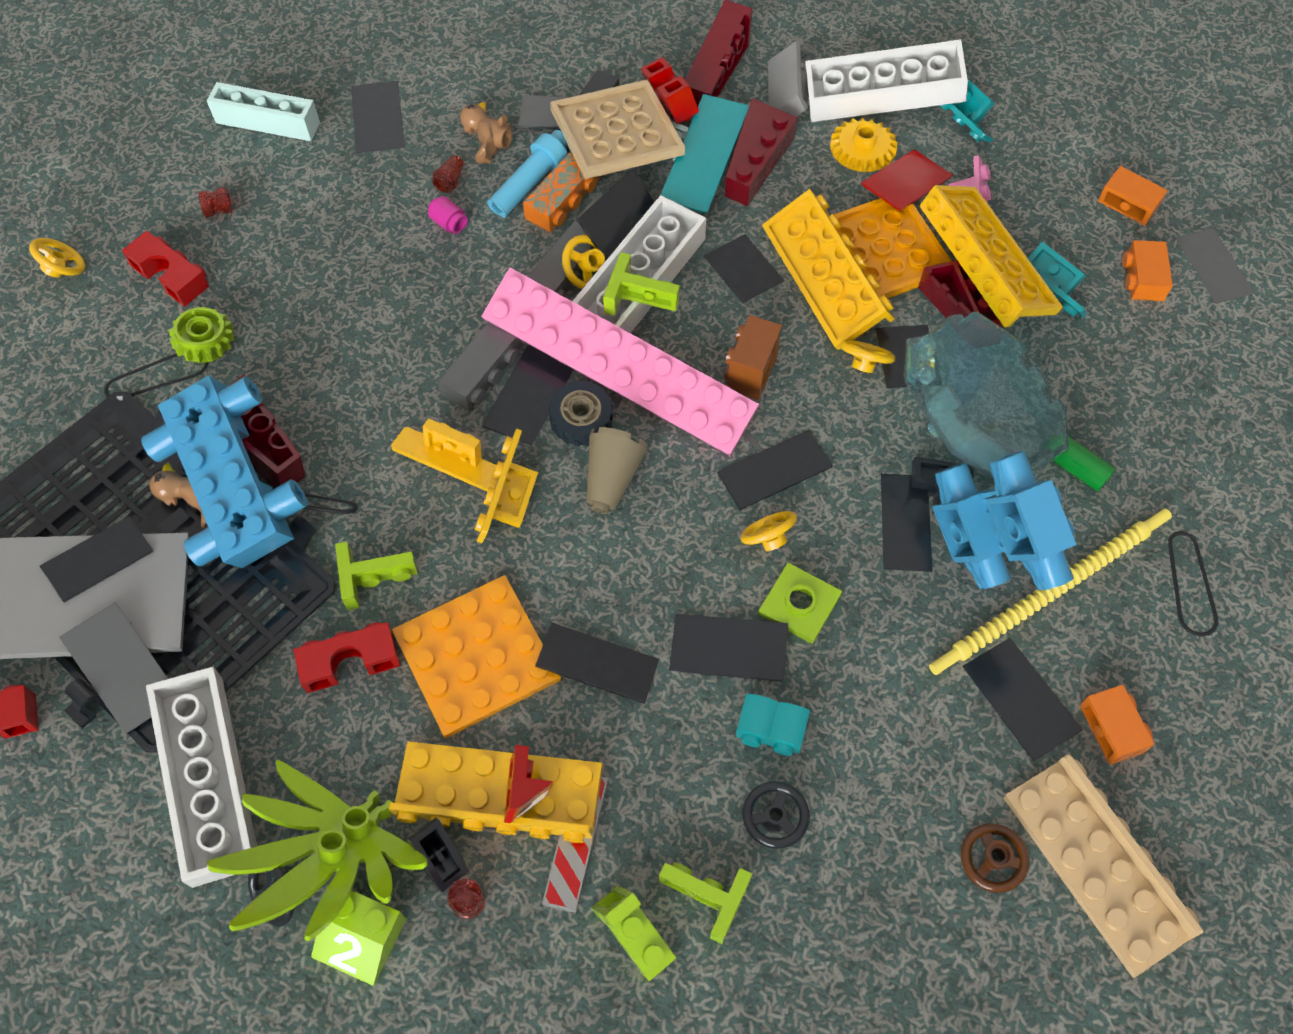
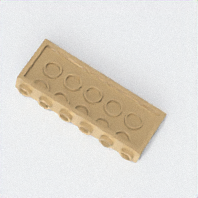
[1003,754,1203,978]

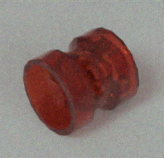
[198,186,233,218]
[447,878,485,919]

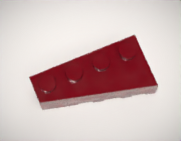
[683,0,753,107]

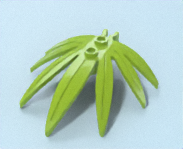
[207,760,427,941]

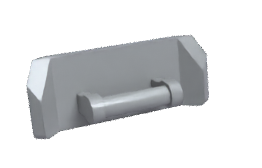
[768,39,809,117]

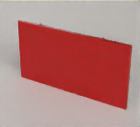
[861,149,953,212]

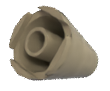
[586,427,648,514]

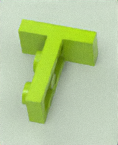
[603,252,680,316]
[335,542,418,610]
[659,862,752,944]
[591,885,676,981]

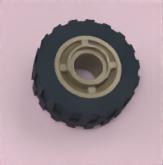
[549,380,613,446]

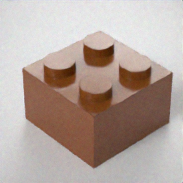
[724,315,782,401]

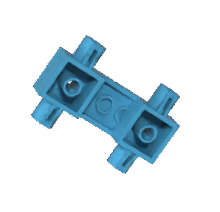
[141,375,309,568]
[932,450,1077,590]

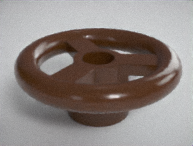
[961,824,1029,893]

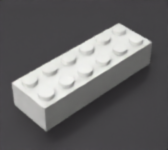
[806,40,968,122]
[572,195,706,333]
[146,667,257,888]

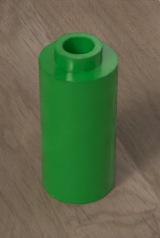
[1047,434,1116,492]

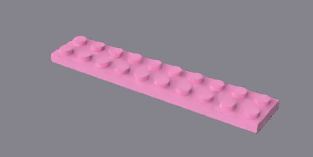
[481,267,759,456]

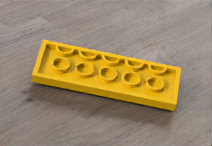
[920,185,1063,327]
[762,189,895,350]
[388,741,603,843]

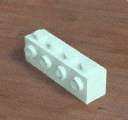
[207,82,320,141]

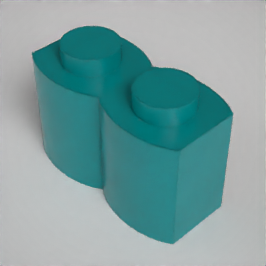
[736,693,810,756]

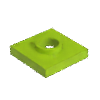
[758,563,843,644]

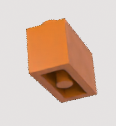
[1098,166,1168,226]
[1122,240,1173,301]
[1080,685,1155,765]

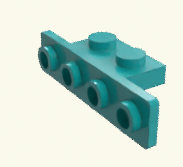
[939,77,995,143]
[1028,242,1087,318]

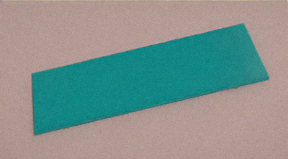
[661,94,749,214]

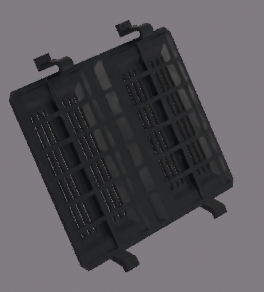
[0,391,335,753]

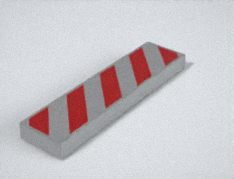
[542,777,609,913]

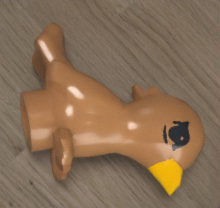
[460,102,512,164]
[149,462,208,529]

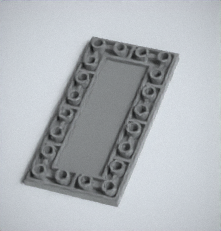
[0,533,190,659]

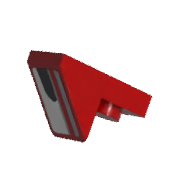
[504,745,553,823]

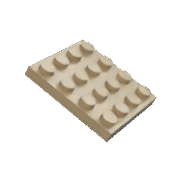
[550,80,685,179]

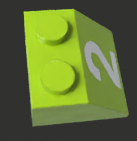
[311,891,406,986]

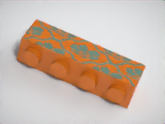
[523,151,608,233]

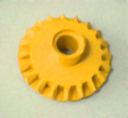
[830,117,898,172]

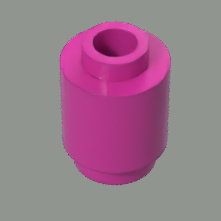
[428,196,468,234]

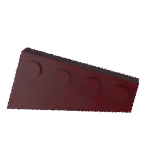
[724,98,798,207]
[228,374,306,488]

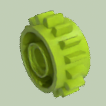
[169,307,235,363]

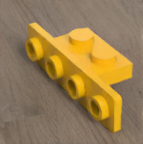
[391,418,497,491]
[474,428,538,543]

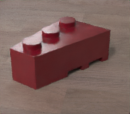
[918,260,1005,348]

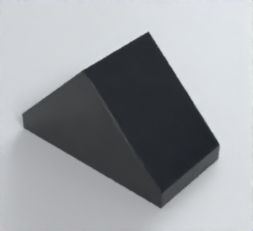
[407,817,469,893]

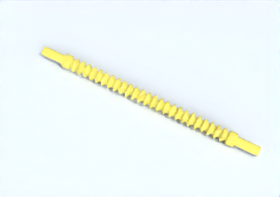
[929,509,1172,675]

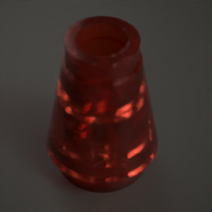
[432,156,464,193]

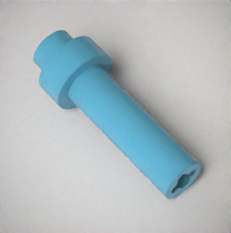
[487,130,570,218]

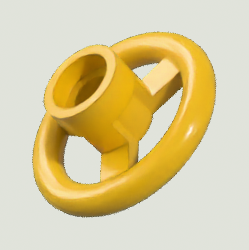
[562,235,605,289]
[29,238,85,278]
[840,340,895,373]
[740,511,797,551]

